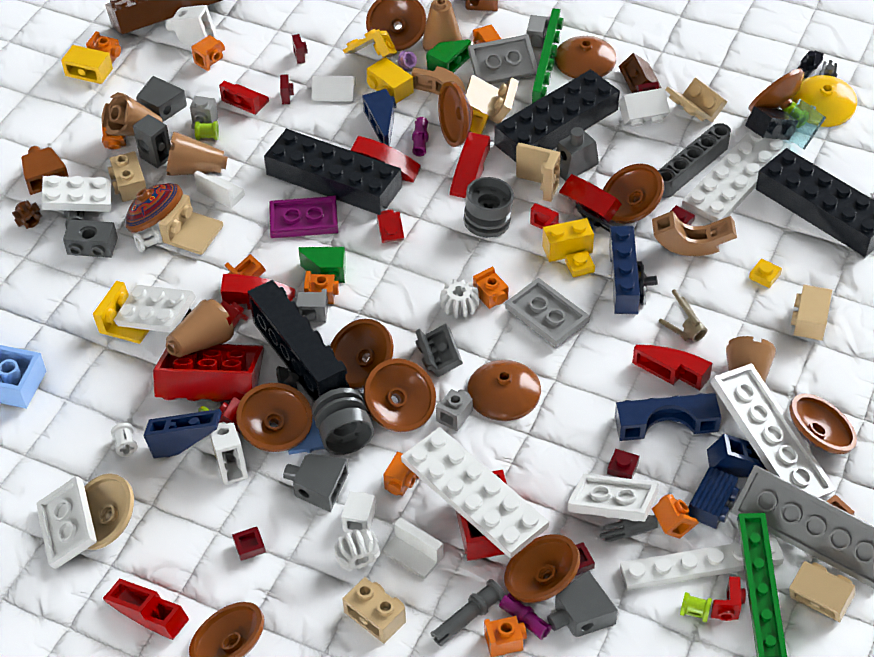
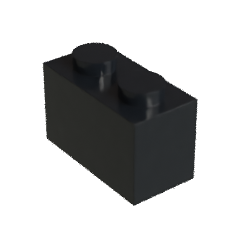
[745,106,799,140]

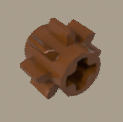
[12,200,42,229]

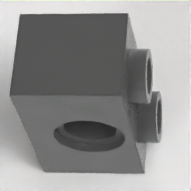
[133,114,171,169]
[63,220,118,258]

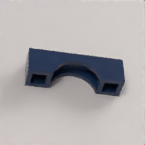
[609,226,640,314]
[614,393,722,441]

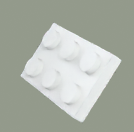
[42,175,111,212]
[114,285,196,333]
[567,473,659,522]
[36,476,97,569]

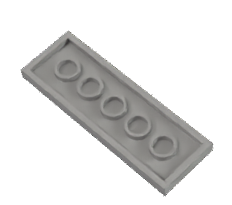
[731,465,874,589]

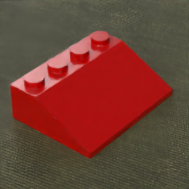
[153,344,264,402]

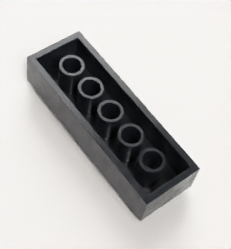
[494,69,620,162]
[264,128,402,215]
[756,148,874,257]
[247,279,350,402]

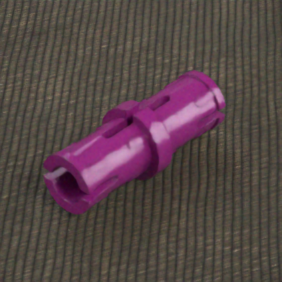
[412,117,429,157]
[499,593,552,640]

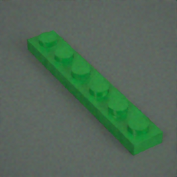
[532,8,564,104]
[737,513,787,657]

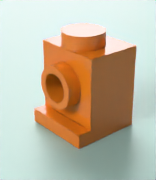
[473,24,501,45]
[86,31,121,63]
[191,35,225,72]
[473,266,509,309]
[304,271,339,304]
[383,451,419,496]
[651,494,699,539]
[484,616,527,657]

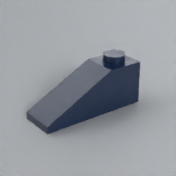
[362,89,397,146]
[143,409,222,459]
[707,433,768,477]

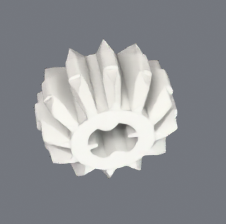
[440,279,479,319]
[334,529,381,571]

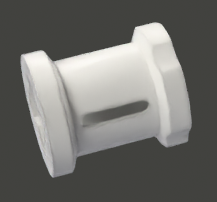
[133,225,163,252]
[111,423,138,457]

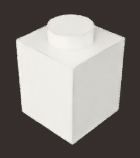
[341,491,376,533]

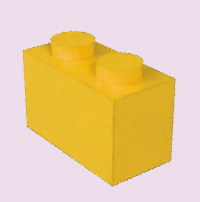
[61,45,113,84]
[367,57,414,103]
[542,218,594,262]

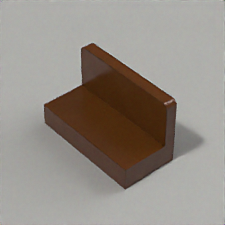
[618,53,662,93]

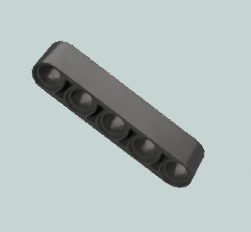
[658,123,731,198]

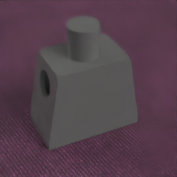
[136,76,187,122]
[556,127,599,181]
[283,454,348,512]
[547,571,618,637]

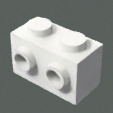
[618,88,670,127]

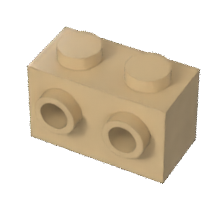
[107,151,146,202]
[791,284,832,341]
[789,561,855,622]
[342,577,406,644]

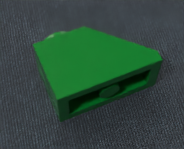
[426,39,471,73]
[298,247,346,283]

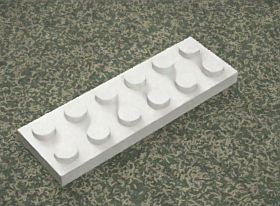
[682,130,791,222]
[710,363,836,499]
[401,427,550,559]

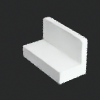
[312,75,356,102]
[194,171,245,209]
[383,517,444,579]

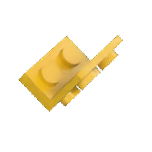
[343,29,397,57]
[92,281,149,344]

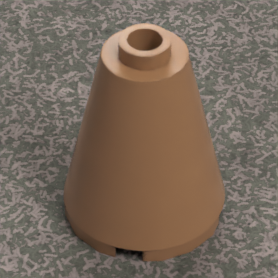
[422,0,462,51]
[102,92,163,136]
[167,132,228,176]
[166,299,234,357]
[726,336,776,382]

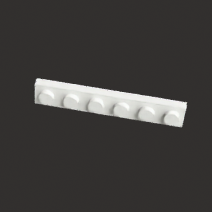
[620,536,784,591]

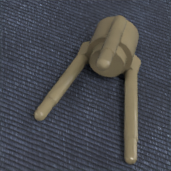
[659,289,708,342]

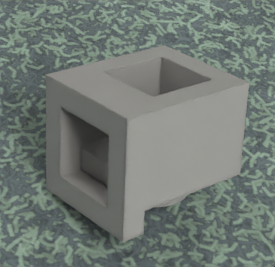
[526,15,550,48]
[190,96,218,129]
[293,289,328,322]
[435,389,473,431]

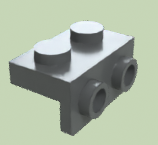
[415,323,463,377]

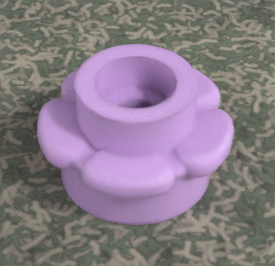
[397,51,417,71]

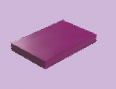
[269,196,338,238]

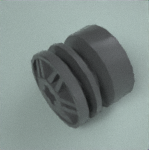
[463,177,514,238]
[311,388,374,455]

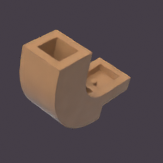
[412,66,465,95]
[652,211,737,256]

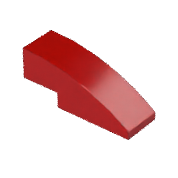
[450,132,490,198]
[351,136,421,183]
[559,174,622,222]
[221,274,296,310]
[632,345,713,391]
[103,578,189,640]

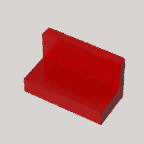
[219,80,269,115]

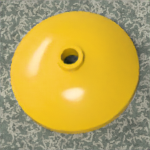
[792,75,857,127]

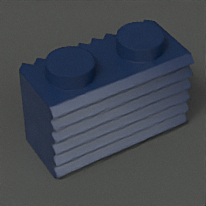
[688,466,740,529]

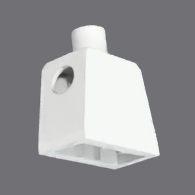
[166,5,217,46]
[210,422,248,485]

